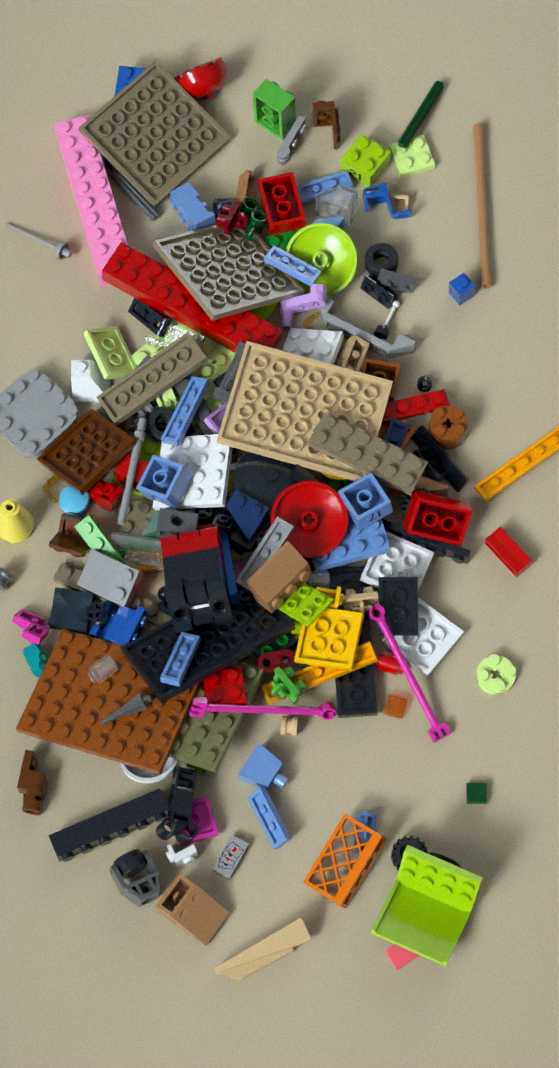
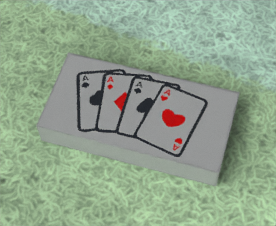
[212,834,249,880]

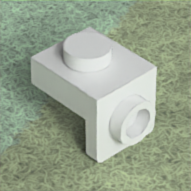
[165,844,198,867]

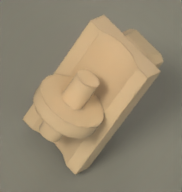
[343,587,379,617]

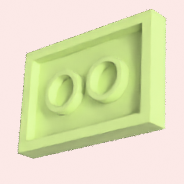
[84,326,136,380]

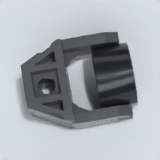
[109,849,160,907]

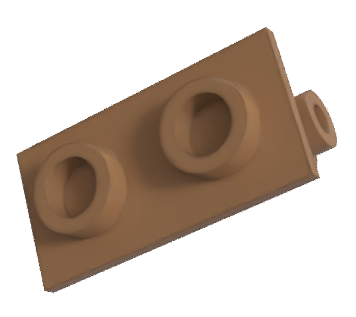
[235,170,258,207]

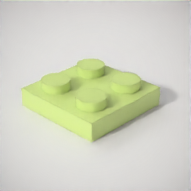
[389,135,435,178]

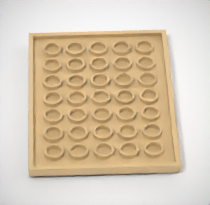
[216,341,393,481]

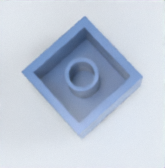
[136,455,193,508]
[338,473,393,531]

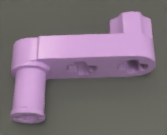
[280,284,327,331]

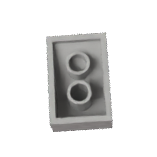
[77,549,144,607]

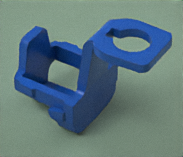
[363,183,412,219]

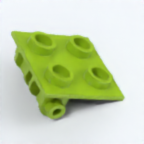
[278,582,333,627]

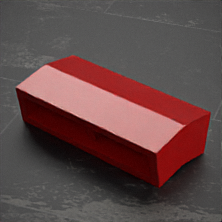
[485,527,534,578]

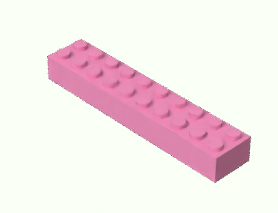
[54,114,128,287]

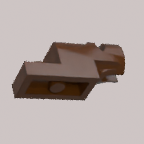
[17,750,48,815]

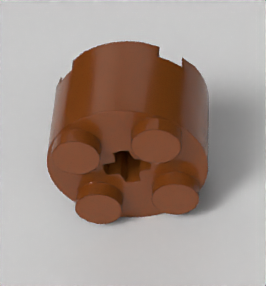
[429,406,468,450]

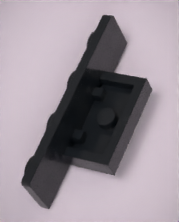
[411,425,469,493]

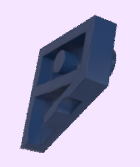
[226,490,270,541]

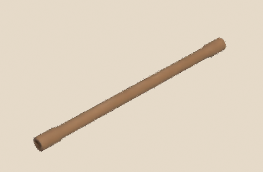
[473,123,492,289]

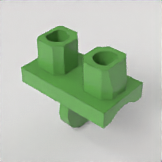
[271,666,306,705]

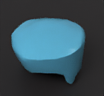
[59,486,90,516]

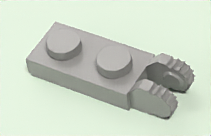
[277,115,306,165]

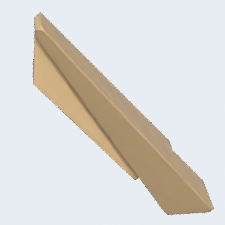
[215,918,312,981]

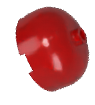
[173,57,227,100]

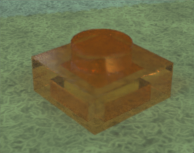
[383,694,408,720]

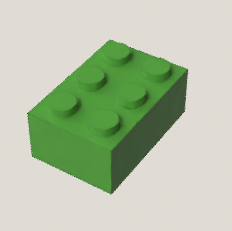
[253,79,296,140]

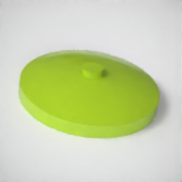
[285,223,358,296]

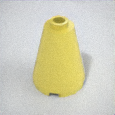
[0,499,34,543]

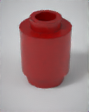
[376,651,407,675]

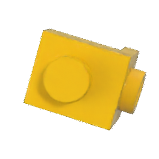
[316,586,344,609]

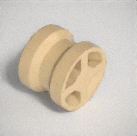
[281,716,299,737]

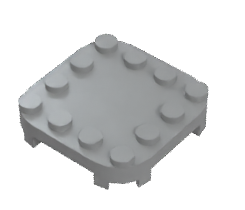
[0,369,78,458]

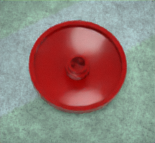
[270,481,348,559]

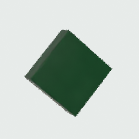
[466,783,487,804]

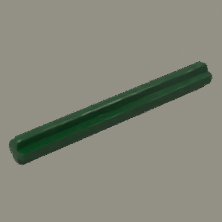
[398,80,444,148]

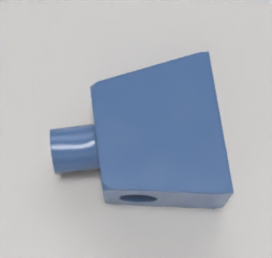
[238,743,289,791]

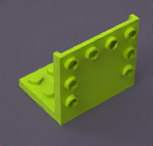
[371,845,483,967]

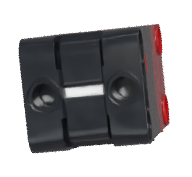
[160,526,234,634]

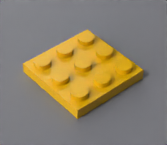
[294,608,364,671]

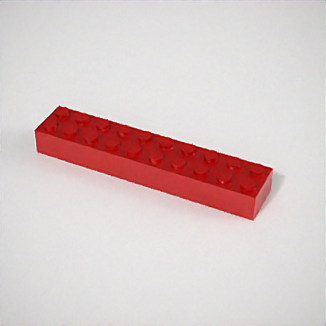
[102,242,282,353]

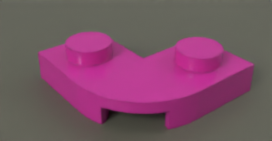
[12,609,50,645]

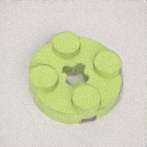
[477,654,516,695]

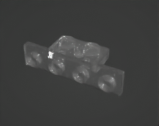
[144,324,217,366]
[111,531,163,570]

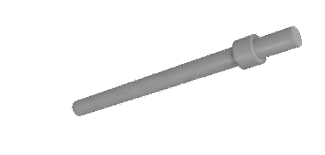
[117,418,146,525]

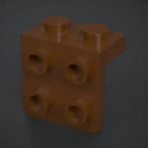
[313,101,341,150]
[49,513,100,558]

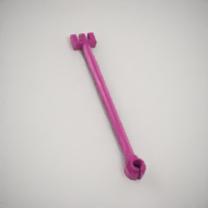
[369,604,451,743]
[189,697,336,720]

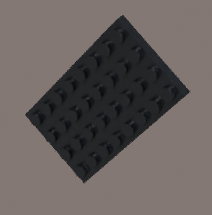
[120,584,296,704]

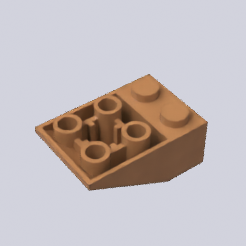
[156,873,230,946]

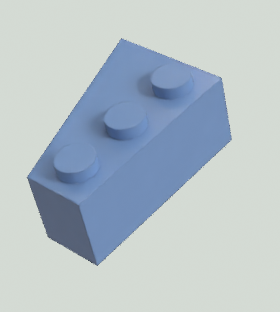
[169,182,216,232]

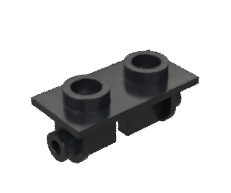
[360,275,398,309]

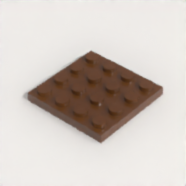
[37,409,137,495]

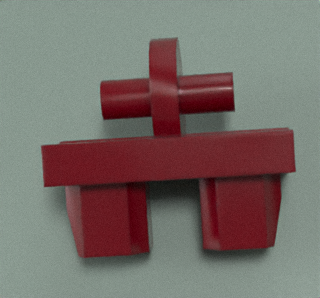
[216,201,248,235]

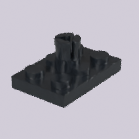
[378,577,418,636]

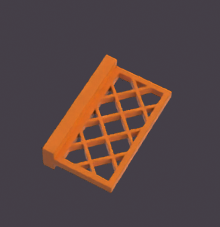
[303,813,387,909]

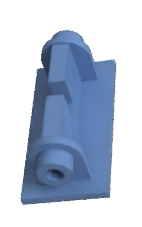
[353,810,377,853]

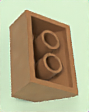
[246,541,312,613]

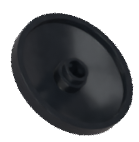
[233,452,294,518]

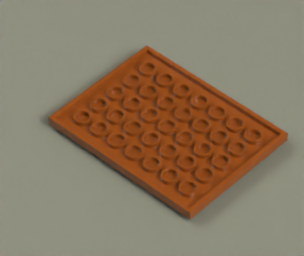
[16,629,202,775]

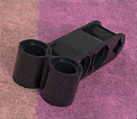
[156,764,198,844]

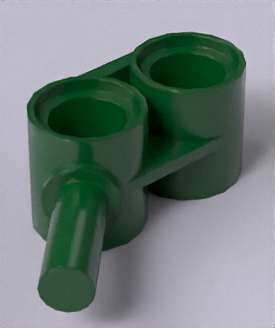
[240,198,267,241]

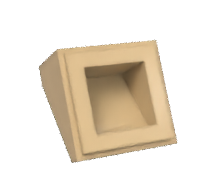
[391,195,409,213]

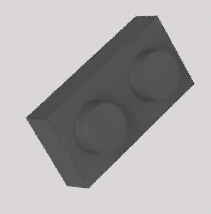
[376,268,416,293]

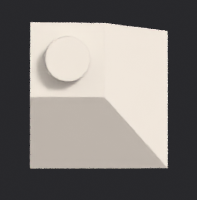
[71,360,111,404]

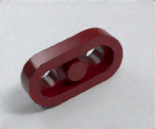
[257,649,295,673]

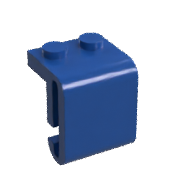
[89,600,148,646]

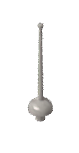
[6,223,73,260]

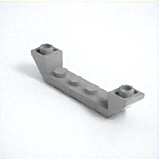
[318,295,416,359]

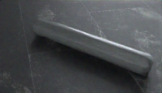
[108,167,159,221]

